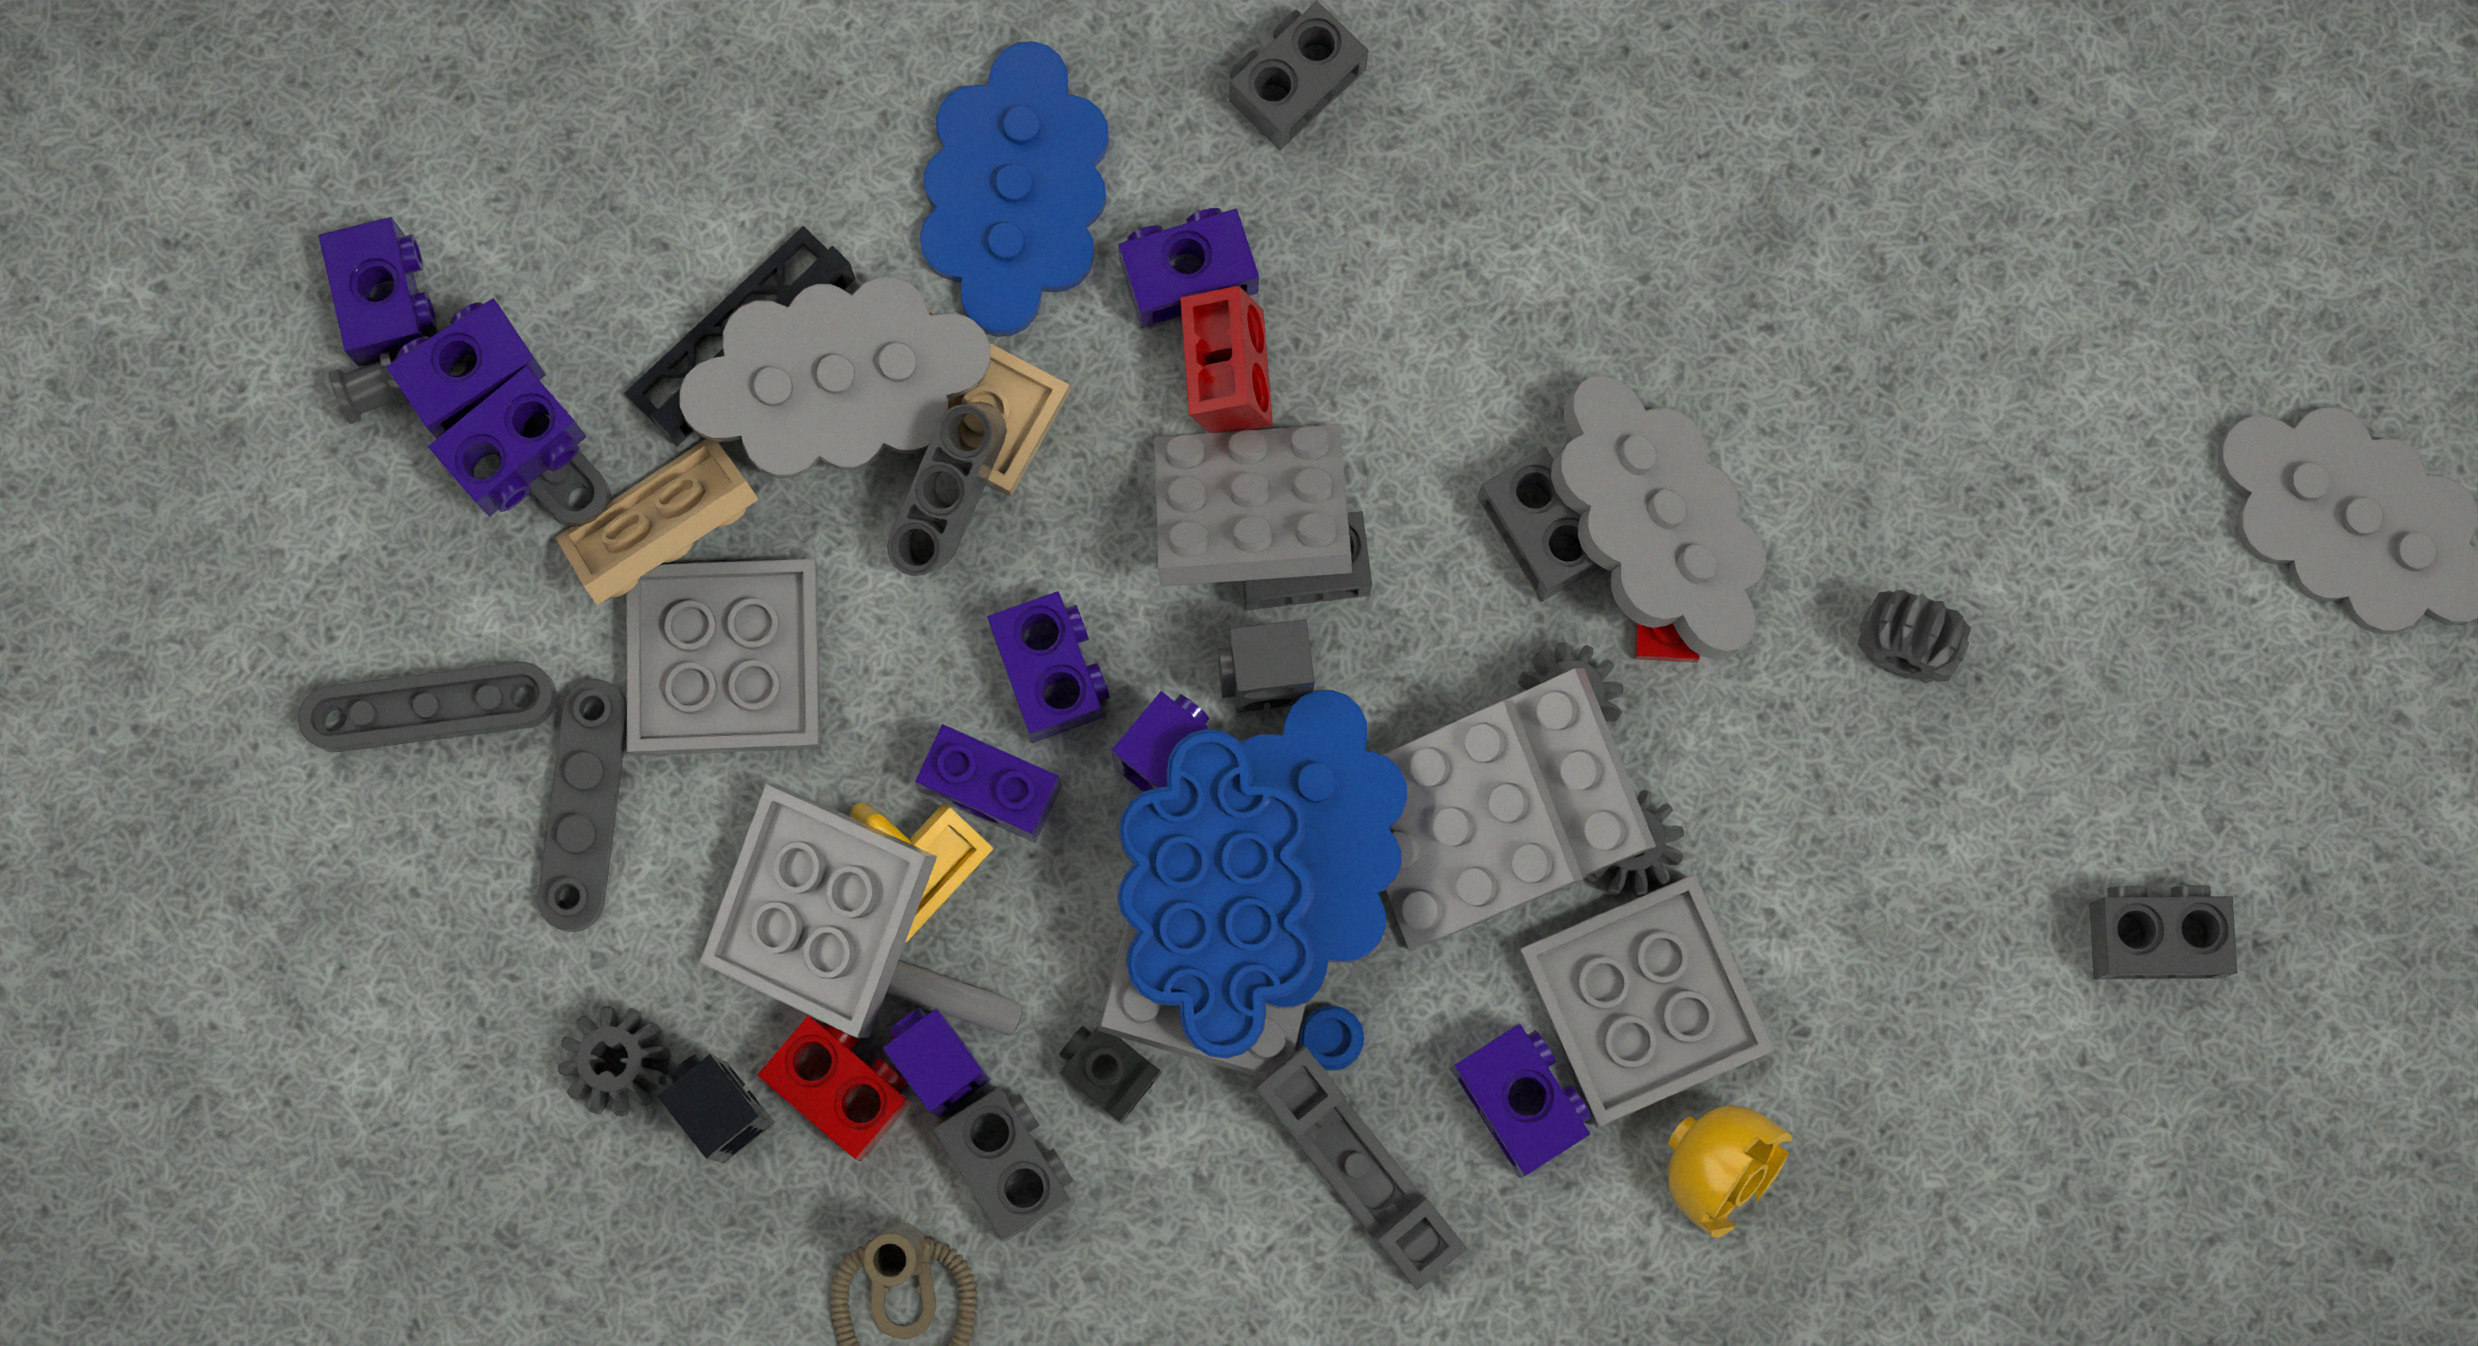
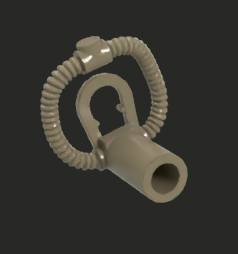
[829,1222,978,1346]

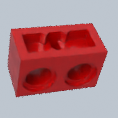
[1180,286,1273,433]
[757,1015,911,1162]

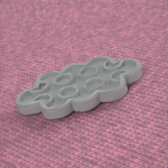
[680,277,990,478]
[1551,375,1766,660]
[2218,407,2478,634]

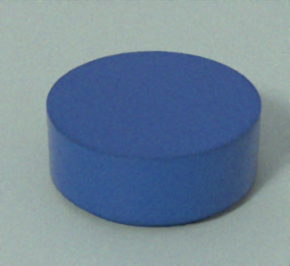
[1300,1006,1364,1071]

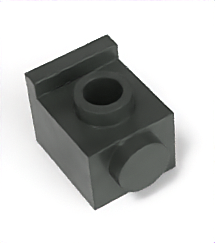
[1059,1026,1162,1124]

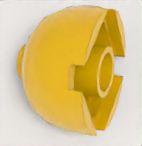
[1668,1104,1792,1239]

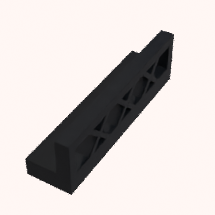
[624,226,855,447]

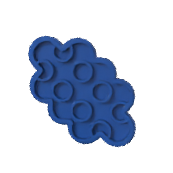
[920,41,1109,337]
[1241,690,1407,1009]
[1117,729,1315,1059]

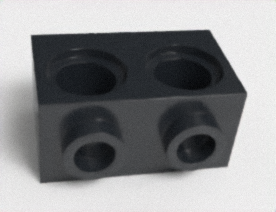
[657,1054,775,1163]

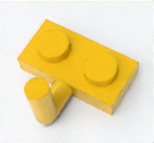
[850,802,994,943]

